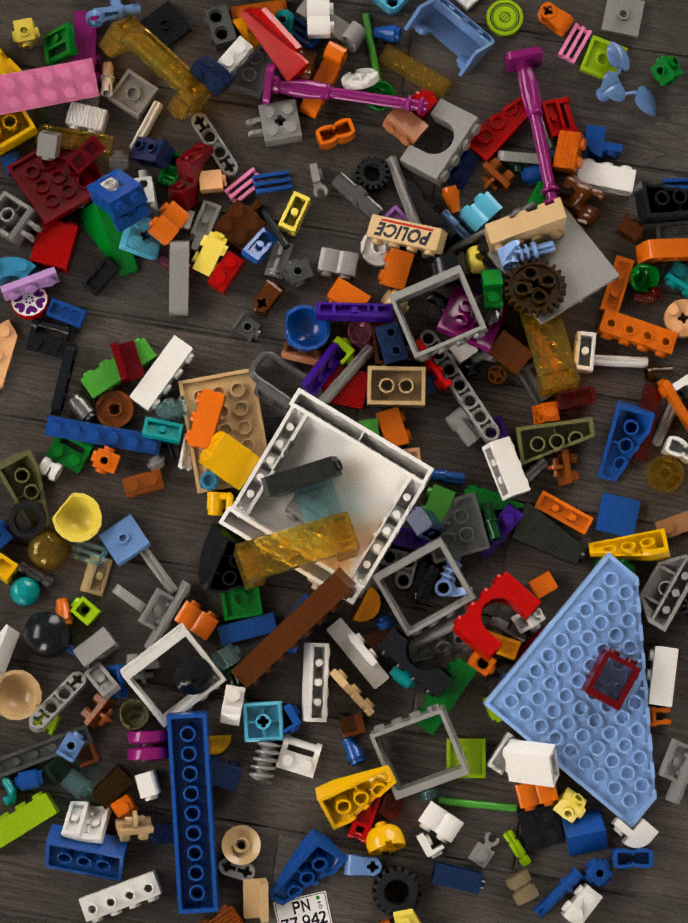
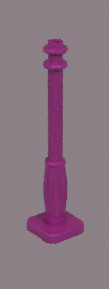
[504,47,562,206]
[262,62,428,115]

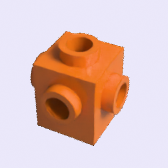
[90,445,122,475]

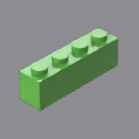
[80,337,158,401]

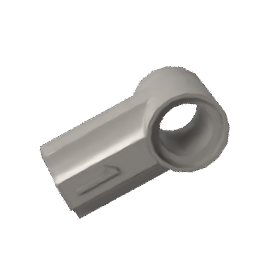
[444,407,481,447]

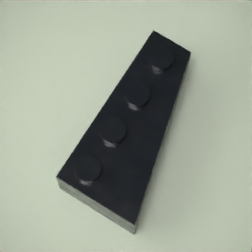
[633,181,688,224]

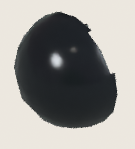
[23,611,73,659]

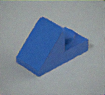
[241,227,277,265]

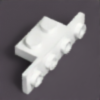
[327,618,389,689]

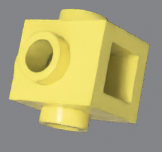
[12,18,40,49]
[553,787,587,823]

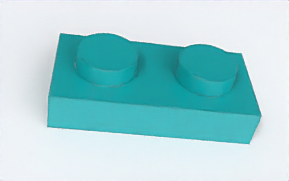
[141,417,183,444]

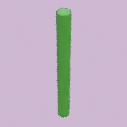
[362,13,382,81]
[438,797,517,812]

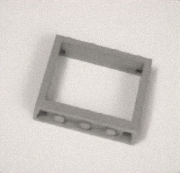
[389,265,488,362]
[372,536,476,637]
[369,704,471,800]

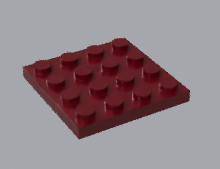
[6,130,104,227]

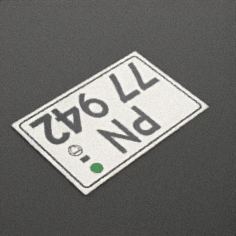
[273,891,333,923]

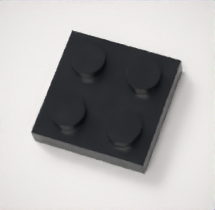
[517,804,565,852]

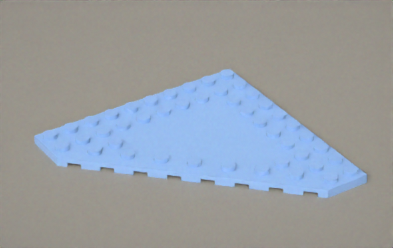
[483,552,657,828]

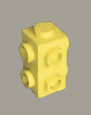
[192,231,229,277]

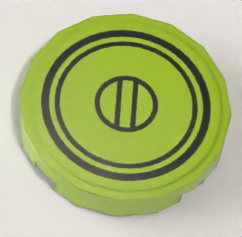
[486,0,523,37]

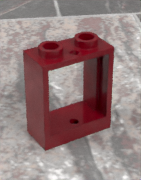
[581,648,641,711]

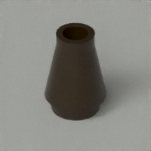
[643,364,673,383]

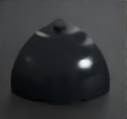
[199,522,276,593]

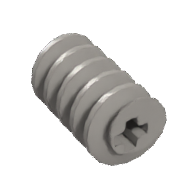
[249,741,282,784]

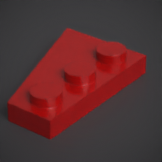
[415,338,452,393]

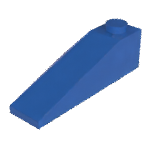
[597,400,655,482]
[269,828,347,906]

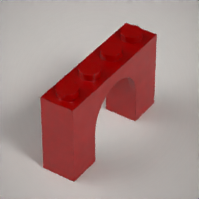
[452,571,541,663]

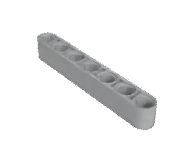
[420,330,500,444]

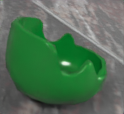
[366,81,395,111]
[629,263,660,292]

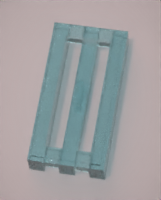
[69,541,108,567]

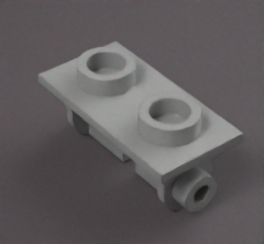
[264,240,293,280]
[486,616,527,649]

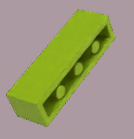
[0,791,60,849]

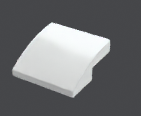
[61,801,111,844]

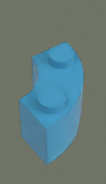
[0,257,40,286]

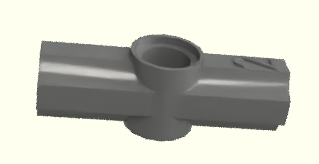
[331,172,384,220]

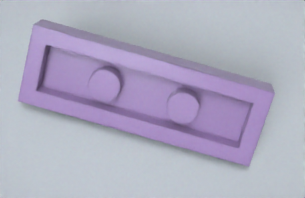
[0,267,59,301]

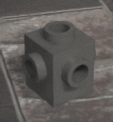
[283,258,313,287]

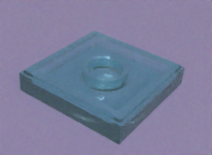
[294,479,344,528]

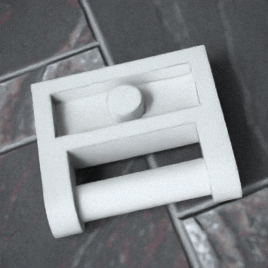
[276,733,323,778]

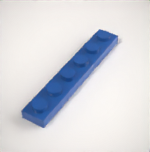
[45,415,161,455]

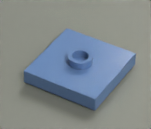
[99,514,151,567]

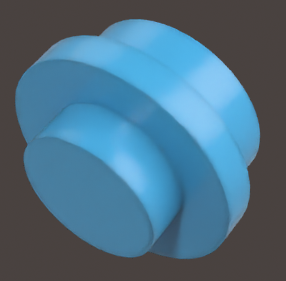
[200,471,219,490]

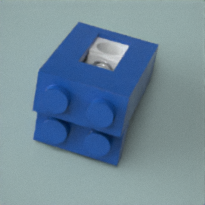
[86,168,151,233]

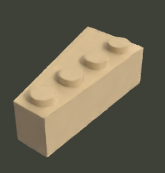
[484,197,567,253]

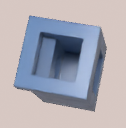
[55,731,87,763]

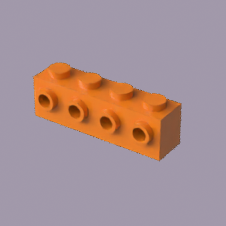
[597,309,678,359]

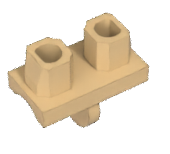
[115,810,154,842]

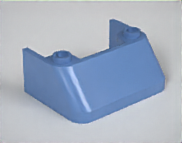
[404,0,495,77]

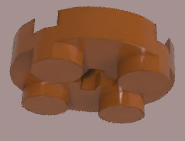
[96,391,135,428]

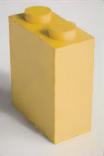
[198,430,260,491]

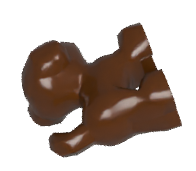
[558,172,605,228]

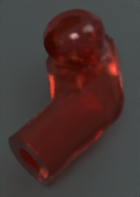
[633,287,661,305]

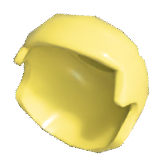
[465,245,488,274]

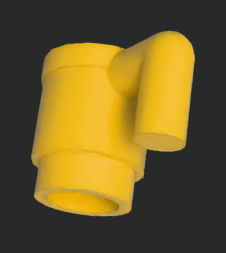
[207,492,234,516]

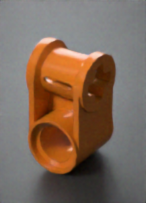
[537,2,574,37]

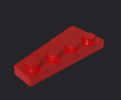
[469,96,528,162]

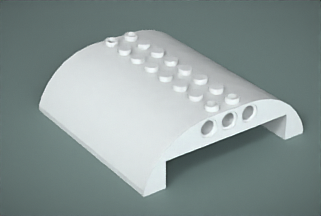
[218,388,434,605]

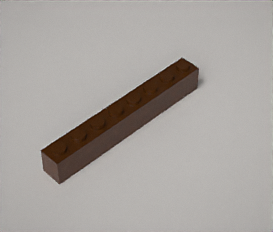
[231,567,356,688]

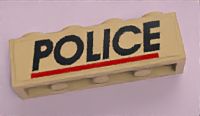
[366,214,448,257]

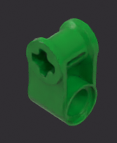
[157,152,181,187]

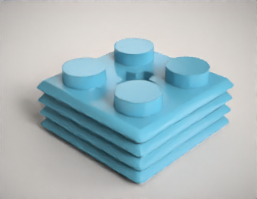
[119,217,161,260]
[243,701,284,742]

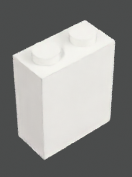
[503,739,560,788]

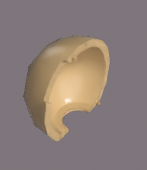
[0,670,42,720]

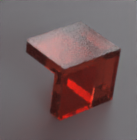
[378,791,404,821]

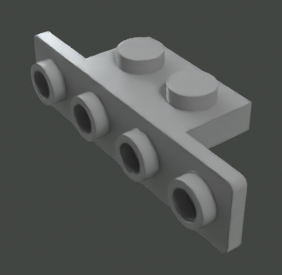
[138,580,191,649]
[657,738,688,804]

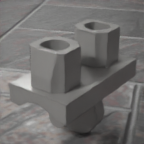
[126,654,161,684]

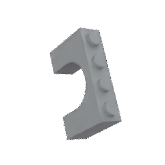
[400,99,481,187]

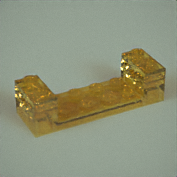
[99,16,212,121]
[513,305,580,398]
[233,511,360,590]

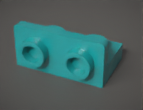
[663,261,688,299]

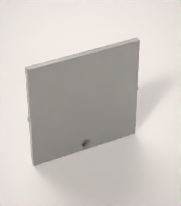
[487,206,620,325]

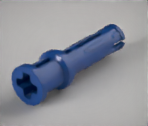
[533,866,585,918]

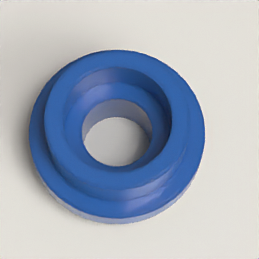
[375,614,394,630]

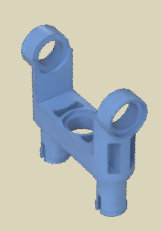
[86,0,141,28]

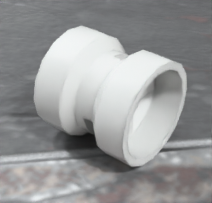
[39,457,63,482]

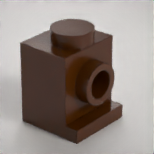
[615,213,646,244]

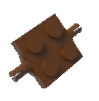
[213,199,266,252]

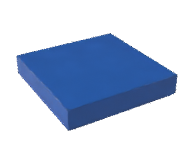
[595,493,641,537]

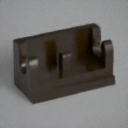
[90,763,134,809]

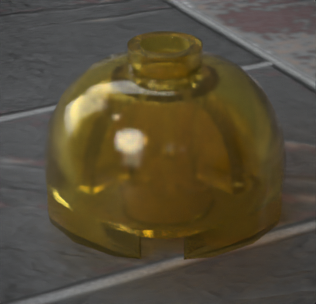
[645,455,685,494]
[28,531,67,569]

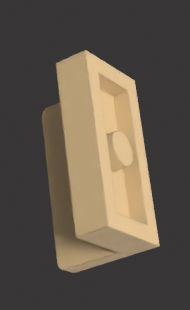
[243,878,269,923]

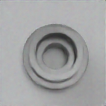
[147,455,166,471]

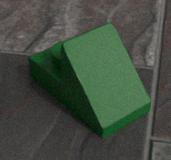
[481,269,504,309]

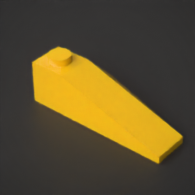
[315,765,397,830]

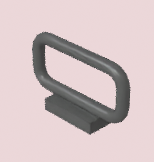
[249,351,322,415]

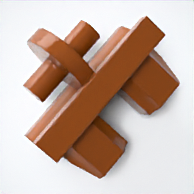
[481,157,515,193]
[547,449,579,486]
[80,692,116,729]

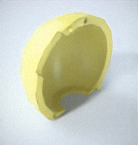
[52,493,102,542]

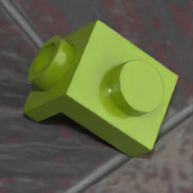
[333,336,355,367]

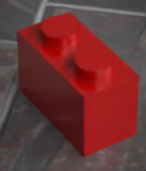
[207,250,245,296]

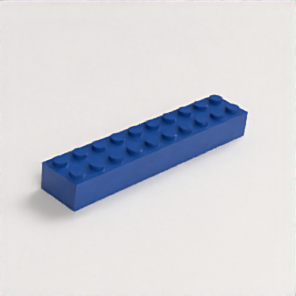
[167,710,220,914]

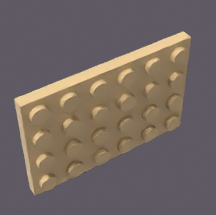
[178,369,267,494]

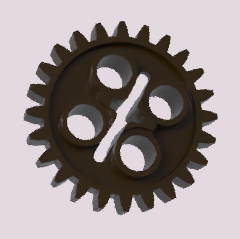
[503,258,567,318]

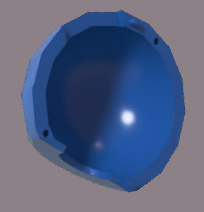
[285,305,331,352]

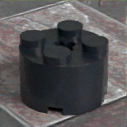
[427,252,469,289]

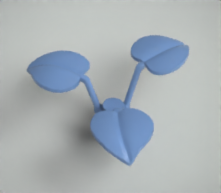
[596,41,656,116]

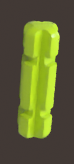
[503,830,531,867]

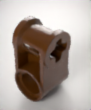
[253,278,285,316]

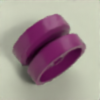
[127,730,169,761]

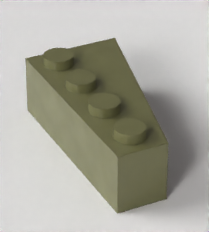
[514,417,595,465]

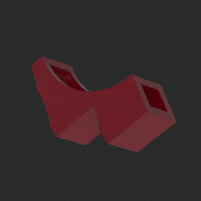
[168,142,214,212]

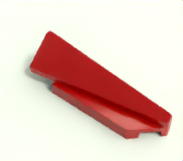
[240,7,309,81]

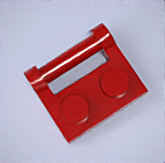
[541,97,579,139]

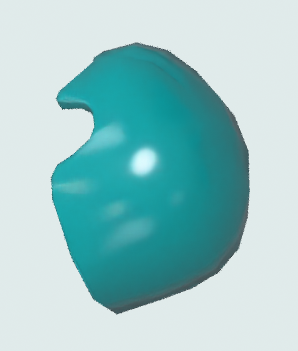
[10,577,40,606]

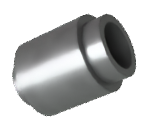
[68,394,96,422]

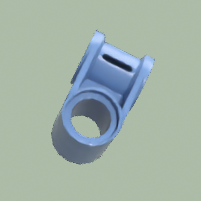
[344,854,382,876]

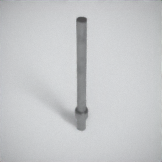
[433,201,537,258]

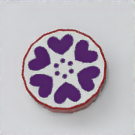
[10,288,49,320]

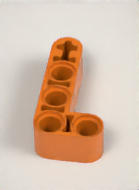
[299,41,348,119]
[635,238,688,265]

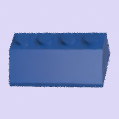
[45,824,129,882]

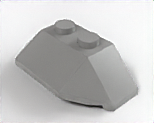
[639,554,688,632]

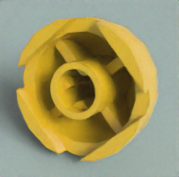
[366,821,406,856]

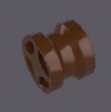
[487,365,507,386]

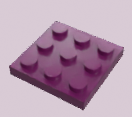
[436,285,508,353]

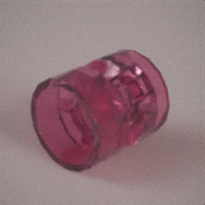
[347,322,372,349]

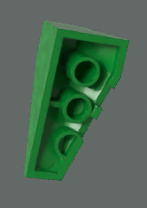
[79,203,139,276]

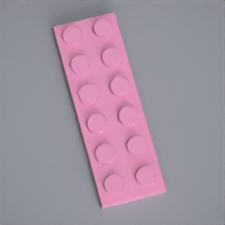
[0,58,100,115]

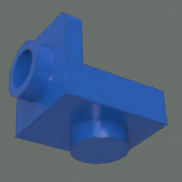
[283,702,302,734]

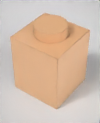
[199,169,227,195]

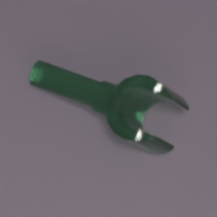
[499,160,523,175]

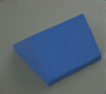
[560,809,608,856]

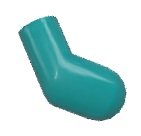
[1,776,17,807]

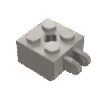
[246,99,303,147]
[0,191,43,247]

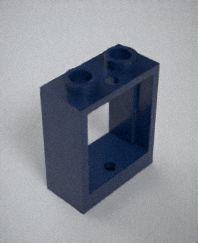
[430,860,486,895]

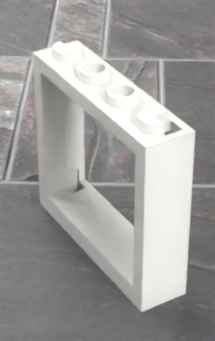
[120,622,226,728]

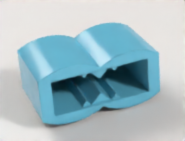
[459,191,503,234]

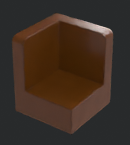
[339,713,366,738]
[79,742,102,768]

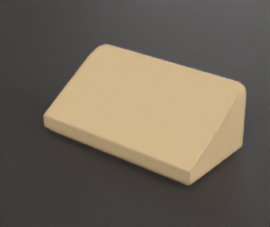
[80,554,113,597]

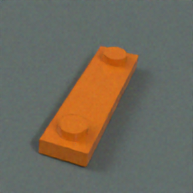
[657,379,688,433]

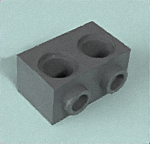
[203,4,237,51]

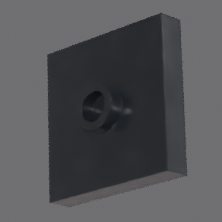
[139,0,192,52]

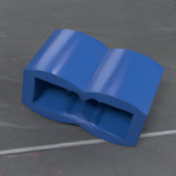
[610,847,653,869]

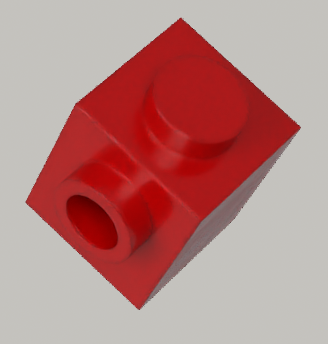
[411,88,438,121]

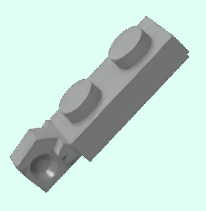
[190,199,222,253]

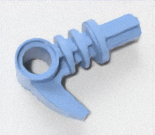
[497,240,555,270]
[434,556,472,597]

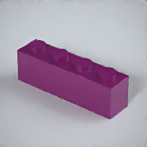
[73,11,102,84]

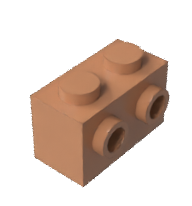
[382,108,429,146]

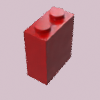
[30,220,81,273]

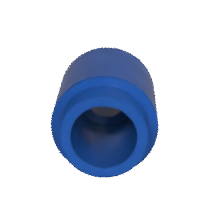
[520,164,542,186]
[15,769,45,791]

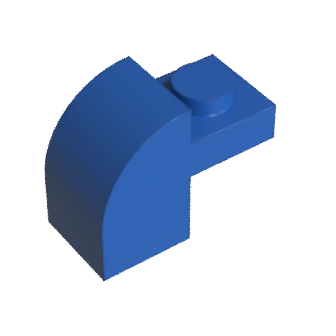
[584,125,623,162]

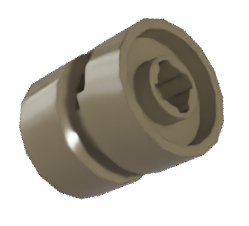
[504,869,540,906]

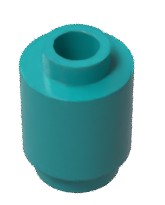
[389,665,416,689]

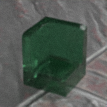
[43,755,73,784]

